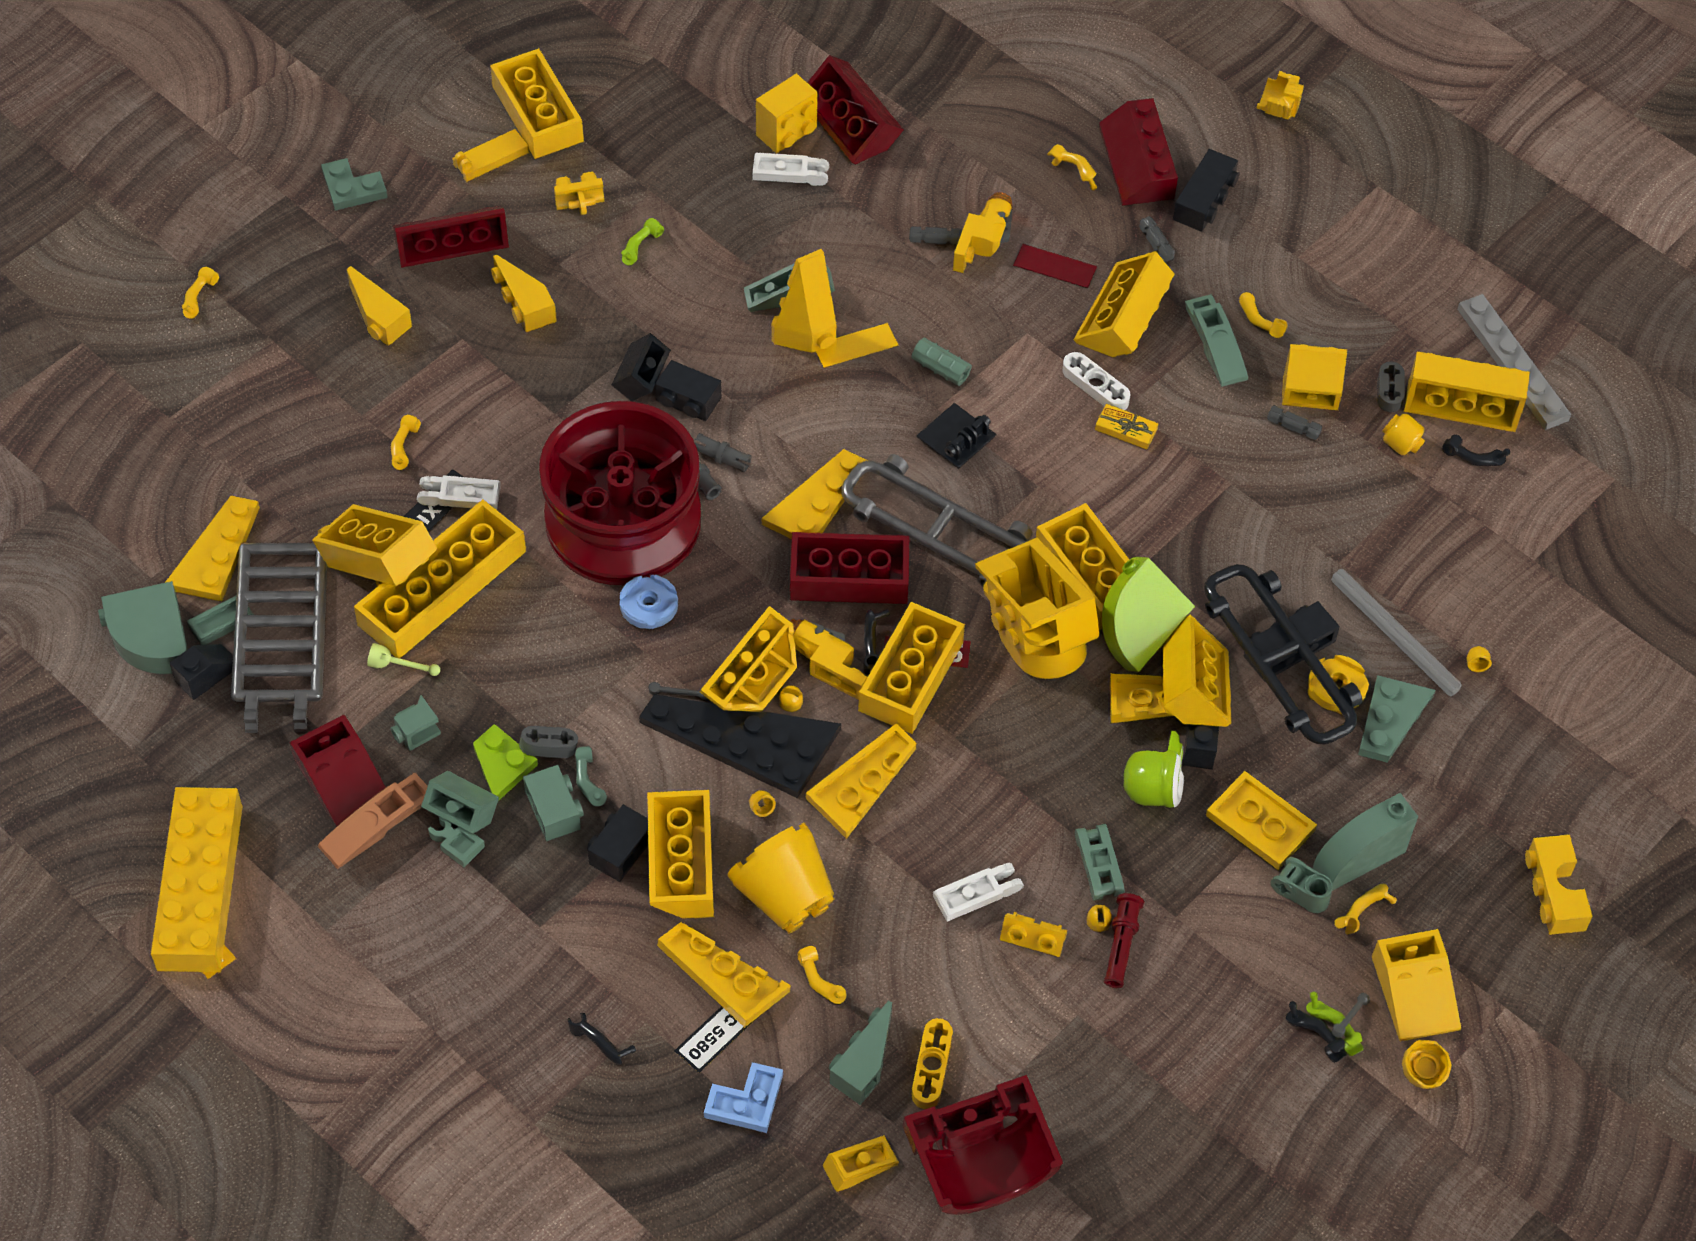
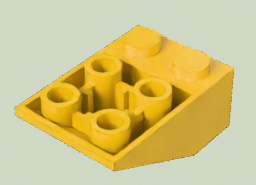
[1372,929,1461,1042]

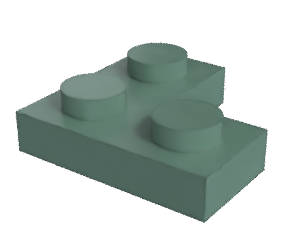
[321,158,388,211]

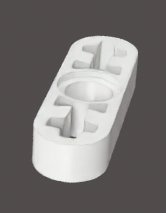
[1062,352,1130,410]

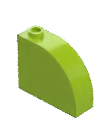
[1102,557,1195,672]

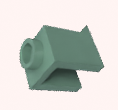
[390,695,441,751]

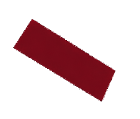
[1013,244,1097,288]

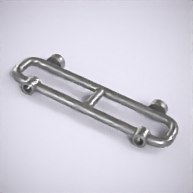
[841,454,1033,587]

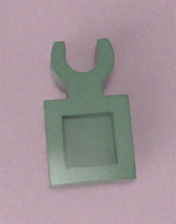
[428,817,485,868]

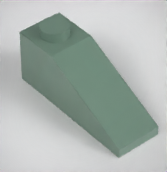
[744,263,835,312]

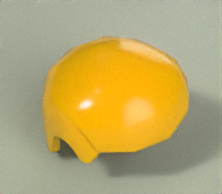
[1402,1040,1452,1089]

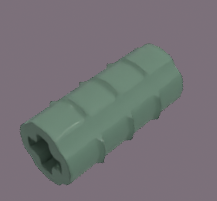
[912,337,972,386]

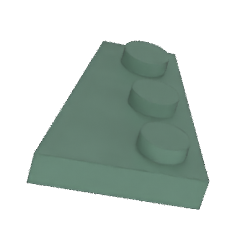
[1358,675,1436,763]

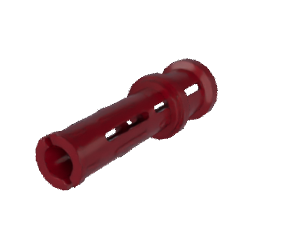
[1104,893,1145,988]

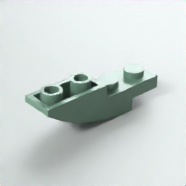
[1185,294,1248,387]

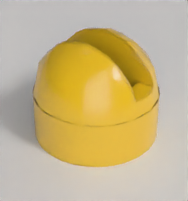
[1467,646,1492,672]
[779,685,803,712]
[749,790,776,817]
[1086,905,1112,932]

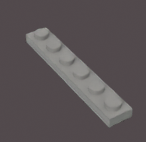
[1457,294,1571,430]

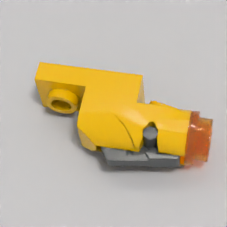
[953,192,1013,273]
[790,618,867,700]

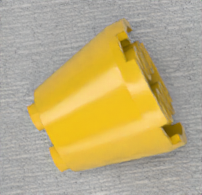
[727,822,835,934]

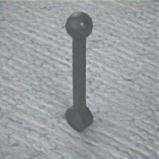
[648,682,708,700]
[1332,993,1370,1037]

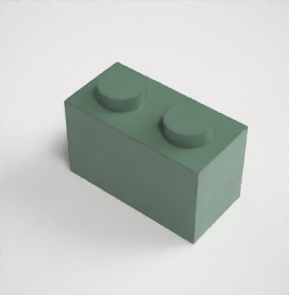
[523,765,584,842]
[421,771,499,834]

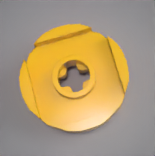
[1308,655,1369,714]

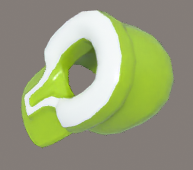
[1123,730,1184,808]

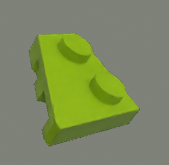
[473,724,538,801]

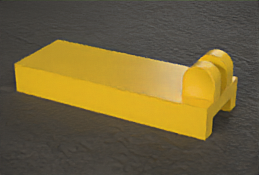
[452,129,529,182]

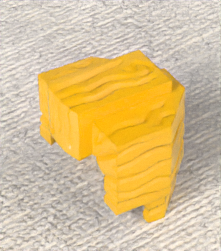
[1256,71,1304,120]

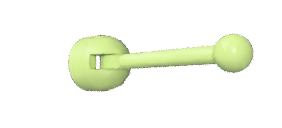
[367,643,440,676]

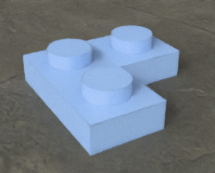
[704,1062,783,1133]

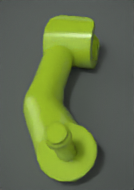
[621,218,664,266]
[1306,992,1364,1056]

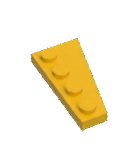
[761,449,868,539]
[165,496,260,602]
[1109,673,1231,723]
[806,723,917,839]
[657,922,791,1028]

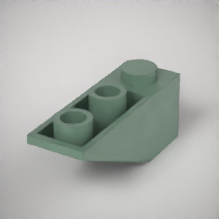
[829,1000,892,1105]

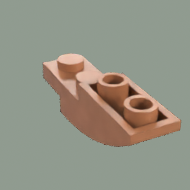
[318,773,428,869]

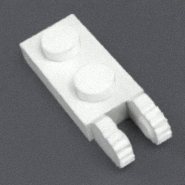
[753,153,829,186]
[417,475,501,510]
[933,863,1024,922]

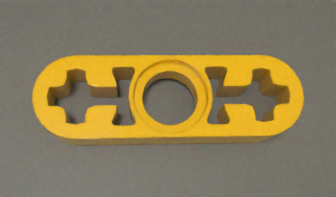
[912,1018,953,1109]

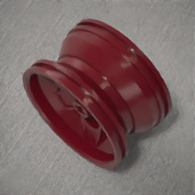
[539,401,701,586]

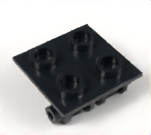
[916,403,997,469]

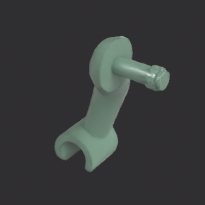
[575,746,607,806]

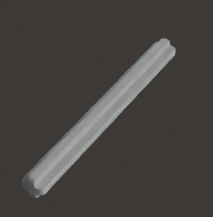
[1331,569,1462,696]

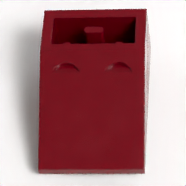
[290,715,386,827]

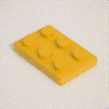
[1206,771,1317,870]

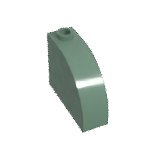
[98,581,188,674]
[1312,793,1418,891]

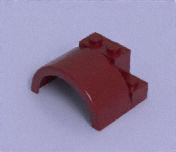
[902,1075,1063,1215]

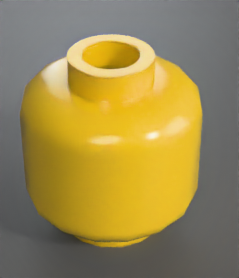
[1382,414,1425,455]

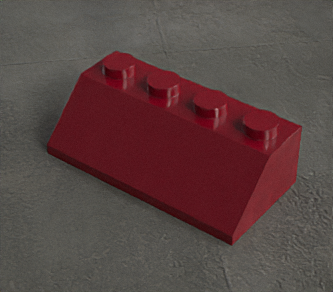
[807,55,904,165]
[1099,98,1178,206]
[393,205,509,268]

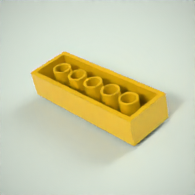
[354,499,526,658]
[151,787,243,972]

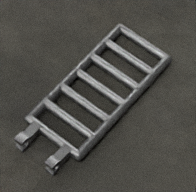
[231,543,327,733]

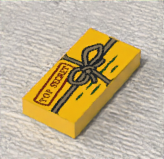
[1095,404,1159,450]

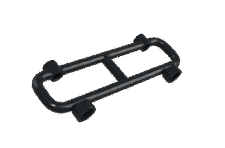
[1204,564,1363,745]

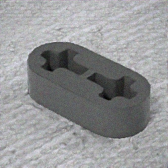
[1377,362,1405,412]
[519,726,578,758]

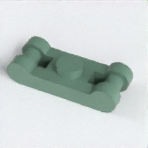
[1075,824,1125,901]

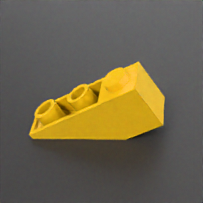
[491,255,557,332]

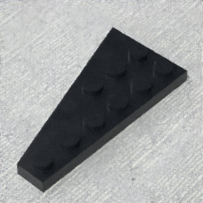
[639,694,841,798]

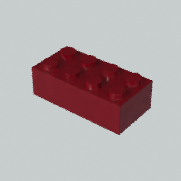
[790,532,909,604]

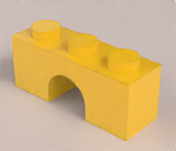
[1525,835,1593,935]

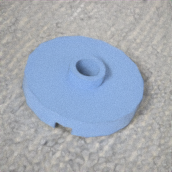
[619,575,678,629]

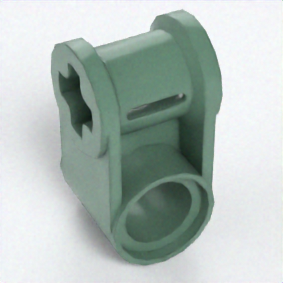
[1270,857,1333,913]

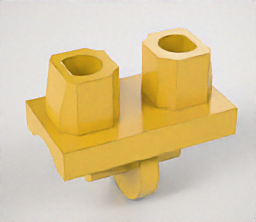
[554,171,605,215]

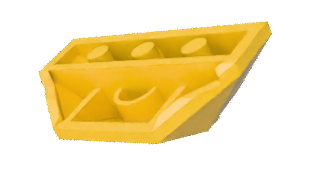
[700,606,797,712]

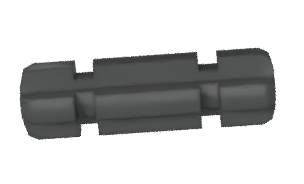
[1139,216,1175,263]
[909,226,962,245]
[1267,405,1322,440]

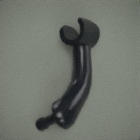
[1442,434,1511,466]
[863,609,890,675]
[1286,1001,1347,1063]
[567,1012,636,1065]

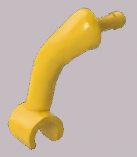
[1047,144,1097,190]
[182,267,219,319]
[1239,292,1288,338]
[391,414,421,470]
[1335,884,1397,935]
[797,945,847,1004]

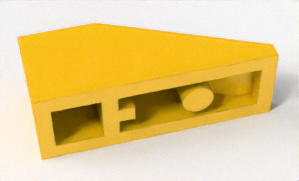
[347,266,412,346]

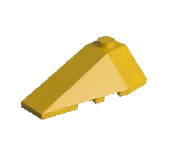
[771,249,837,353]

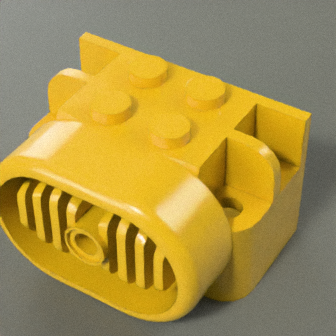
[975,537,1099,679]

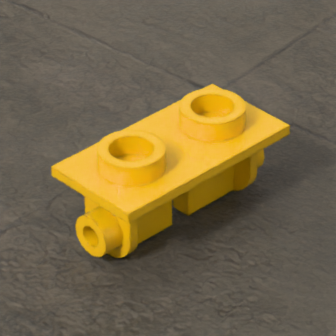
[1000,912,1068,957]

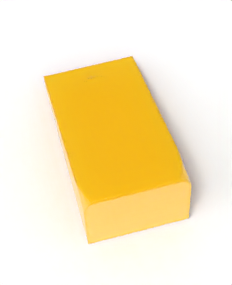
[823,1135,899,1192]

